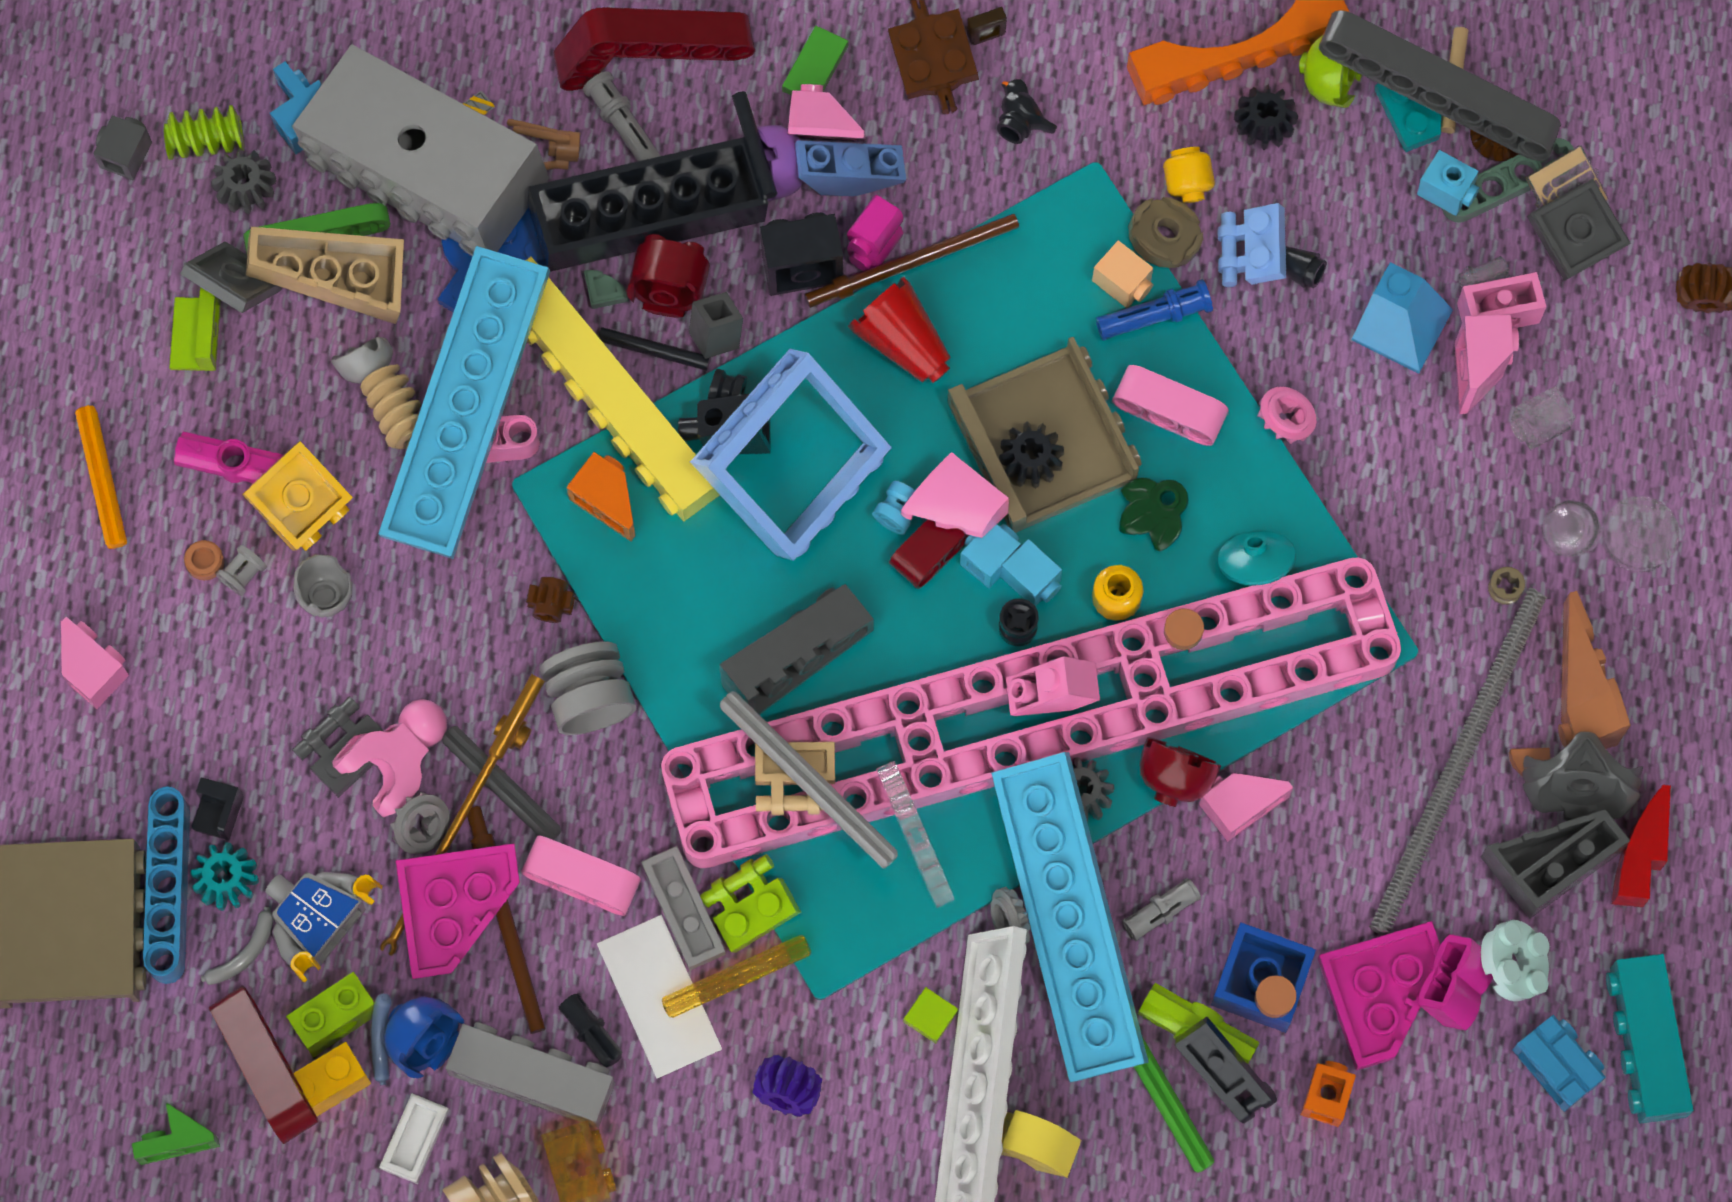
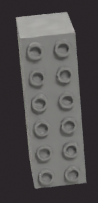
[292,44,549,256]

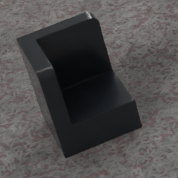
[192,777,244,841]

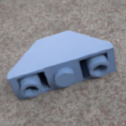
[795,140,906,196]

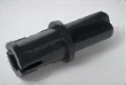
[558,993,622,1067]

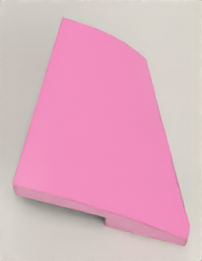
[901,452,1009,538]

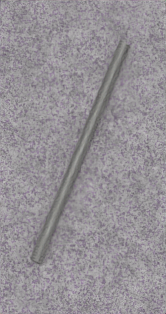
[1369,588,1547,936]

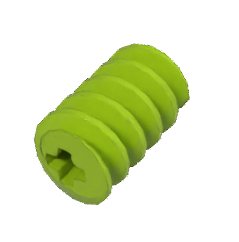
[164,105,245,160]

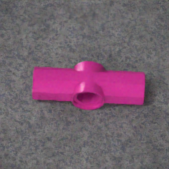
[174,431,283,483]

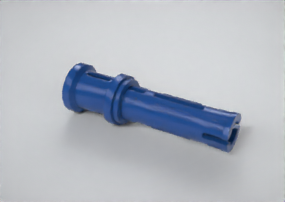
[1095,279,1213,341]

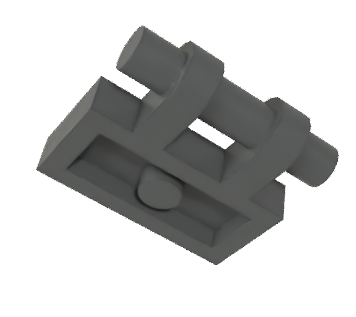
[292,696,384,798]

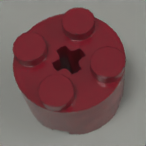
[626,234,710,318]

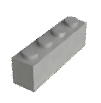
[445,1022,615,1129]

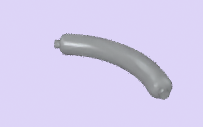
[201,907,274,985]

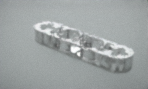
[876,761,955,908]

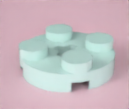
[1481,920,1550,1001]

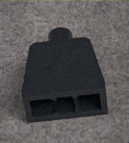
[678,394,771,454]

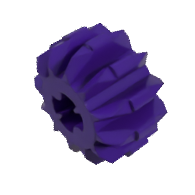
[752,1055,823,1117]

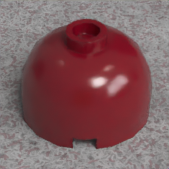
[1139,737,1221,807]

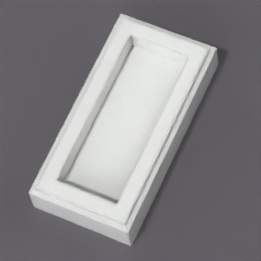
[379,1093,450,1184]

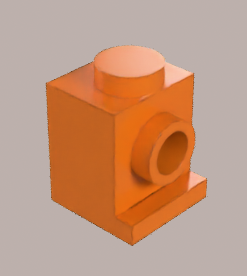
[1300,1061,1356,1127]

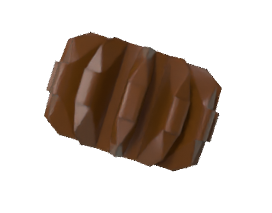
[1675,262,1732,313]

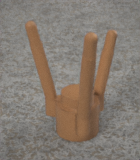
[507,119,580,170]

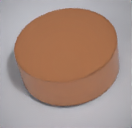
[184,540,224,581]
[1164,608,1204,650]
[1255,976,1296,1018]

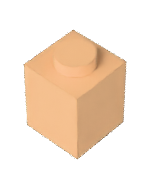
[1092,240,1153,308]

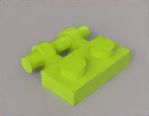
[700,854,801,953]

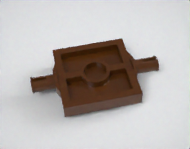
[888,0,979,114]

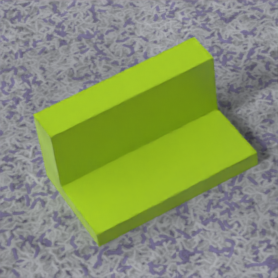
[169,287,221,371]

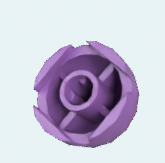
[757,125,804,201]

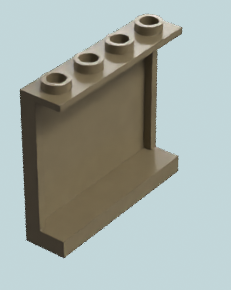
[947,337,1142,533]
[0,839,147,1009]

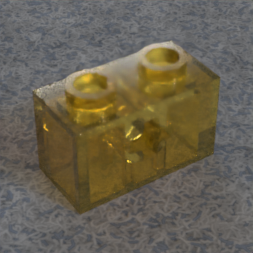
[541,1120,617,1202]

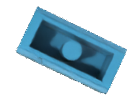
[1512,1015,1606,1112]

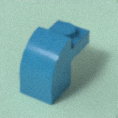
[270,61,322,154]

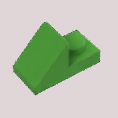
[132,1103,220,1165]

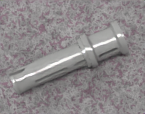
[583,71,661,161]

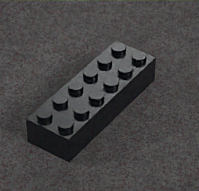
[528,137,768,272]

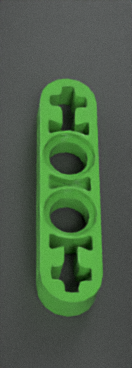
[243,203,391,254]

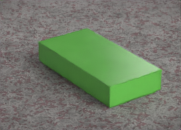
[782,25,849,96]

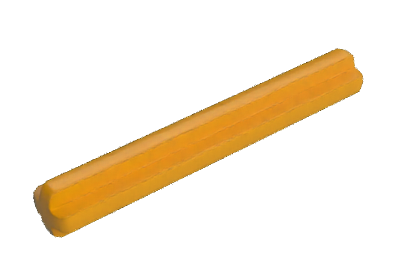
[75,405,127,549]

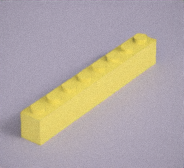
[525,256,720,522]

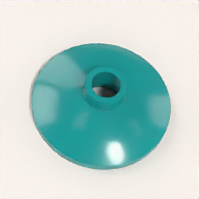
[1218,531,1296,586]

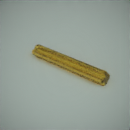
[662,935,811,1018]

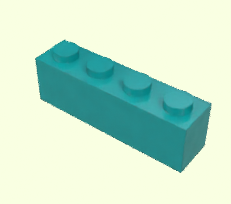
[1606,954,1694,1124]

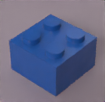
[1211,922,1316,1033]

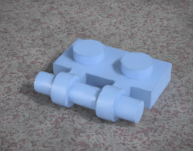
[1217,203,1286,287]

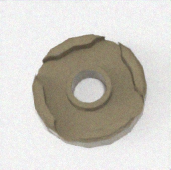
[1128,197,1203,268]

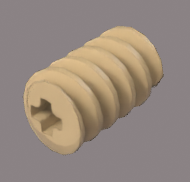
[360,364,421,449]

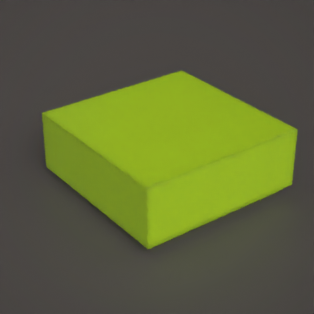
[903,987,959,1044]

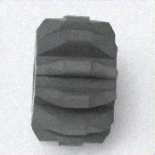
[211,149,277,214]
[1073,757,1114,822]

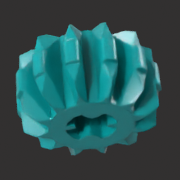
[190,842,259,911]

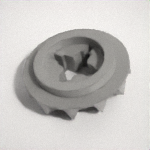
[390,792,450,854]
[991,887,1031,944]

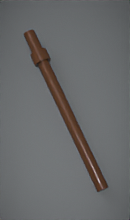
[804,214,1019,308]
[467,806,546,1034]

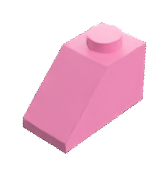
[1199,773,1293,842]

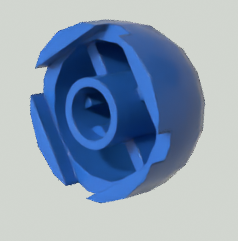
[384,996,464,1078]

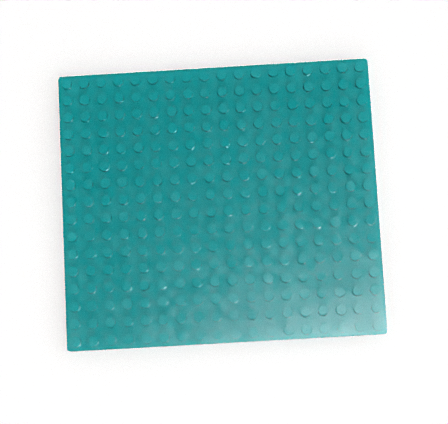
[512,162,1418,1000]

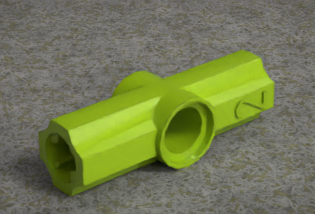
[1138,983,1260,1064]

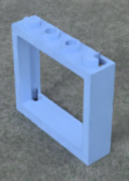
[690,349,892,561]

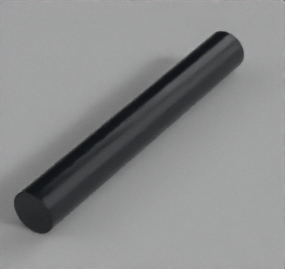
[732,91,778,199]
[598,327,711,371]

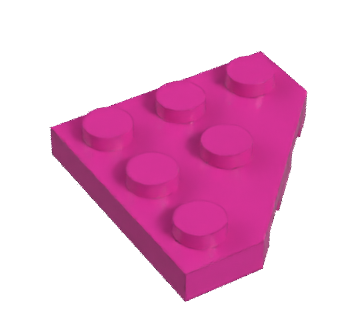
[396,843,520,979]
[1318,921,1440,1071]

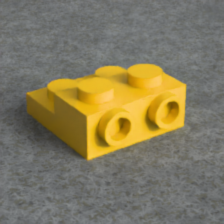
[242,441,353,551]

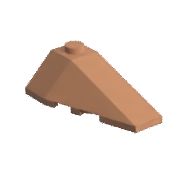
[1558,591,1631,749]

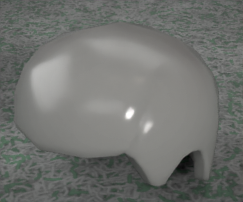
[331,337,393,384]
[293,554,352,618]

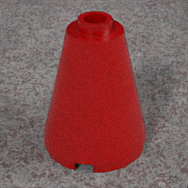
[848,276,951,383]

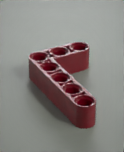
[553,7,756,91]

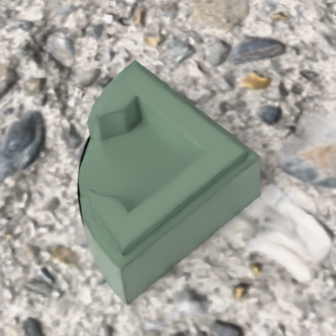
[584,270,629,309]

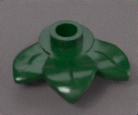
[1119,478,1189,552]

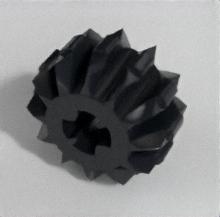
[1234,84,1298,151]
[999,421,1064,489]

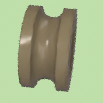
[1488,567,1525,605]

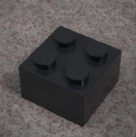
[760,212,844,296]

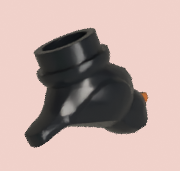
[997,79,1057,144]

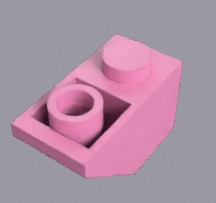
[61,617,129,709]
[1006,656,1100,716]

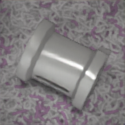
[215,545,267,596]

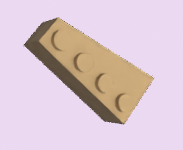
[246,227,404,324]

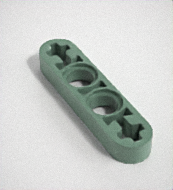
[1442,138,1574,223]

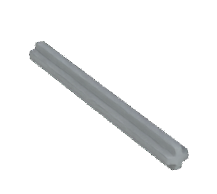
[720,691,898,868]

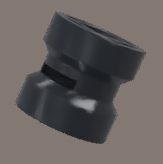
[999,598,1039,646]

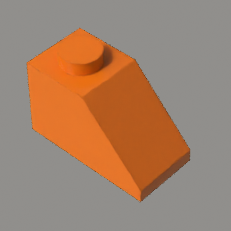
[566,452,635,541]

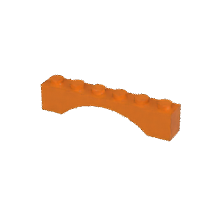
[1127,0,1349,106]

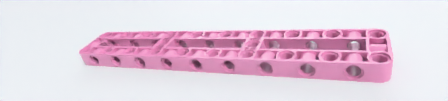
[661,557,1401,868]

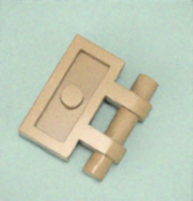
[755,742,835,815]

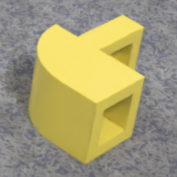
[1001,1110,1082,1178]

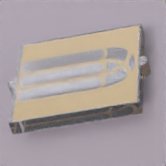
[1525,145,1609,208]

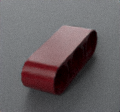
[889,519,969,589]

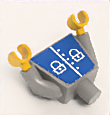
[265,872,383,982]

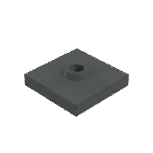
[1527,179,1631,281]
[181,242,283,313]

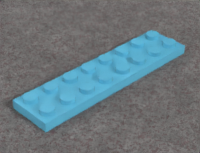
[378,246,550,559]
[992,752,1149,1082]

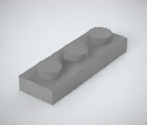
[641,846,726,971]

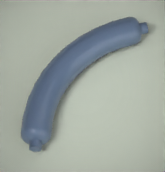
[371,993,392,1086]

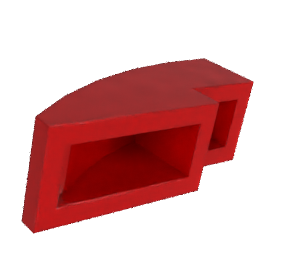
[1611,785,1671,907]

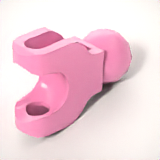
[332,699,447,817]

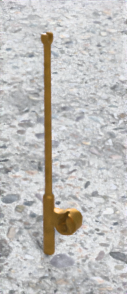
[380,674,545,956]

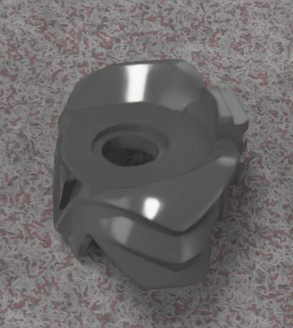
[1522,732,1643,821]

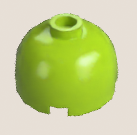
[1299,35,1362,108]

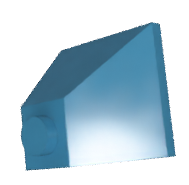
[1351,262,1453,374]

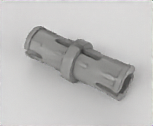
[1122,878,1201,942]

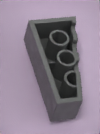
[719,584,874,715]

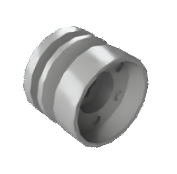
[539,642,636,735]

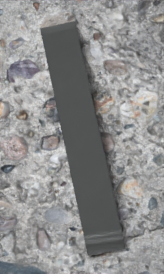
[1319,10,1561,161]

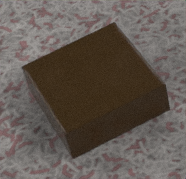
[967,7,1007,45]

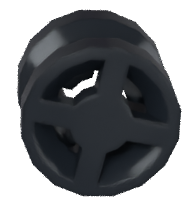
[708,369,747,399]

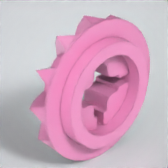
[1258,387,1317,444]

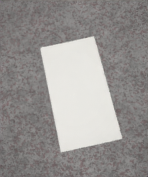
[597,915,722,1078]

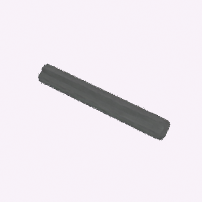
[442,726,561,840]

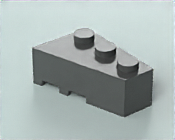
[1481,809,1630,919]

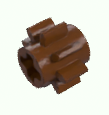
[526,577,575,623]

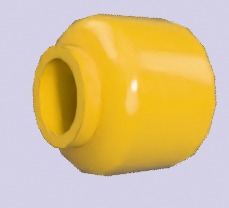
[1163,146,1215,204]
[1092,565,1144,621]

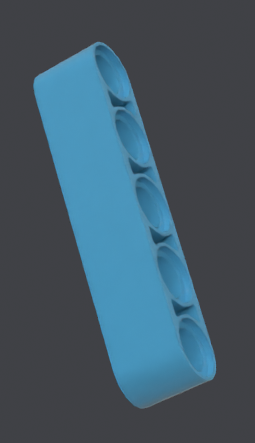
[143,787,190,984]

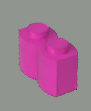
[847,195,904,271]
[1419,934,1493,1031]

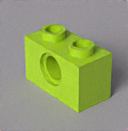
[286,971,374,1057]

